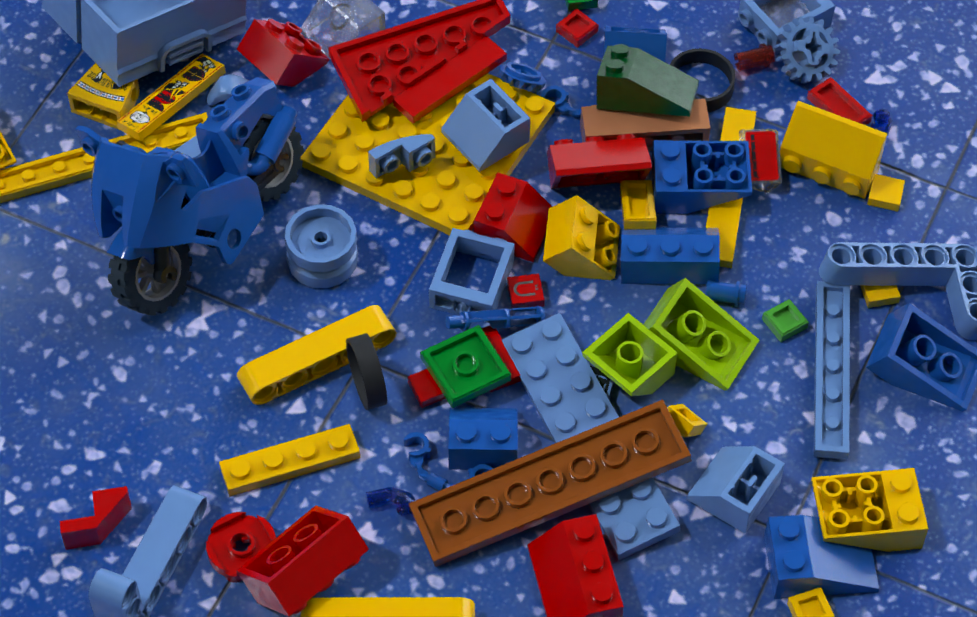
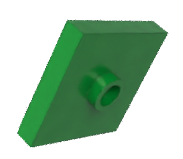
[420,325,511,408]

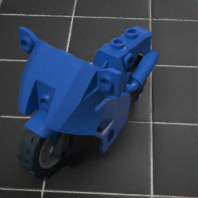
[75,77,304,316]

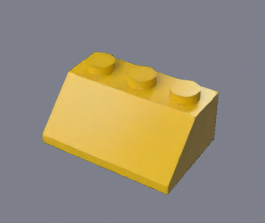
[778,101,887,199]

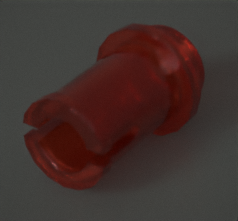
[734,43,775,72]

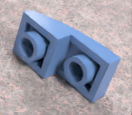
[368,134,435,178]

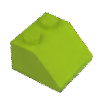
[582,313,678,396]

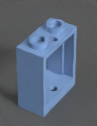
[429,228,515,323]

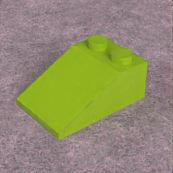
[643,278,760,391]

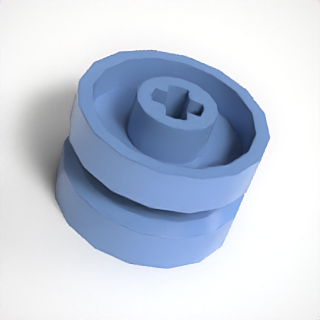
[285,204,358,288]

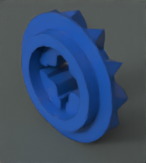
[497,62,546,92]

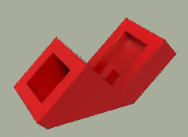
[60,486,132,550]

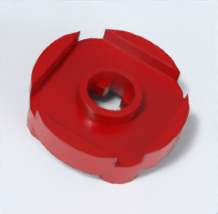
[206,512,276,583]

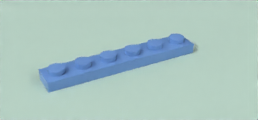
[813,281,850,459]

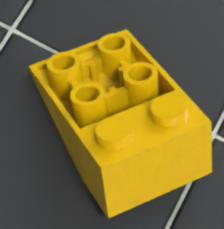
[811,468,928,552]

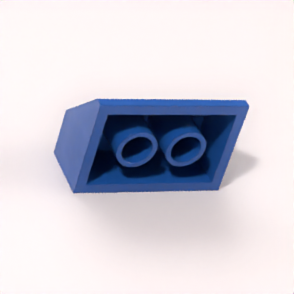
[621,227,720,284]

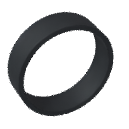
[670,48,735,112]
[346,333,388,410]

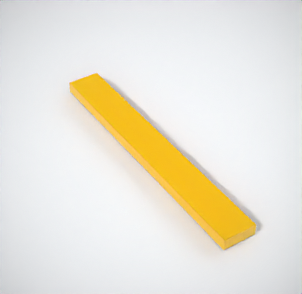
[0,112,208,203]

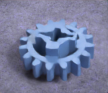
[774,16,840,84]

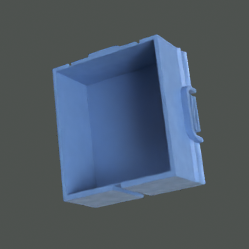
[41,0,247,87]

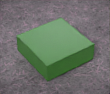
[762,299,809,342]

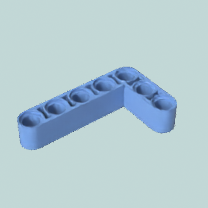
[819,242,977,340]
[89,485,207,617]

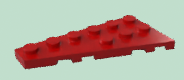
[328,0,511,123]

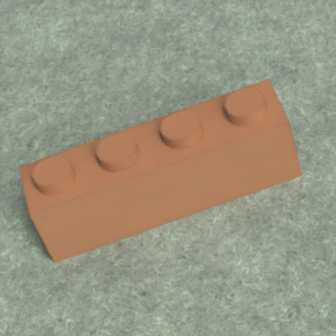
[580,99,711,151]

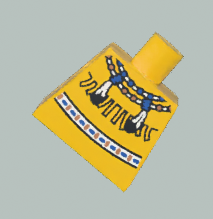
[67,63,140,130]

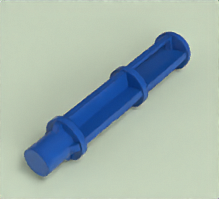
[445,306,545,331]

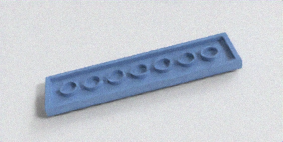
[501,313,681,561]

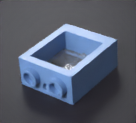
[738,0,835,56]

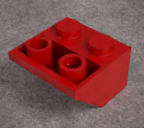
[237,19,330,87]

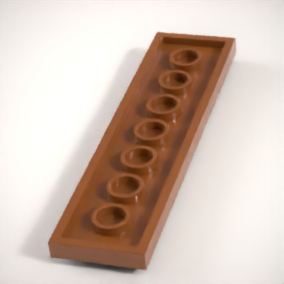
[409,399,692,567]

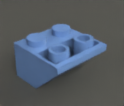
[441,79,530,172]
[686,446,785,533]

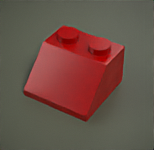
[474,172,552,262]

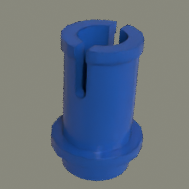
[705,280,747,307]

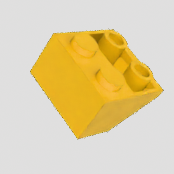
[543,195,620,280]

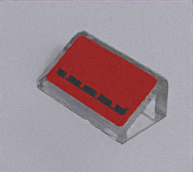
[739,129,782,193]

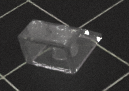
[301,0,385,58]

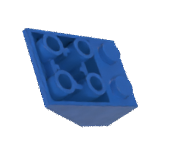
[651,140,752,214]

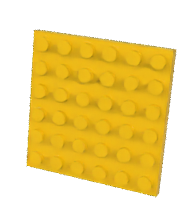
[301,73,555,235]

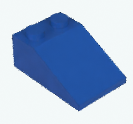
[866,303,977,412]
[764,515,879,599]

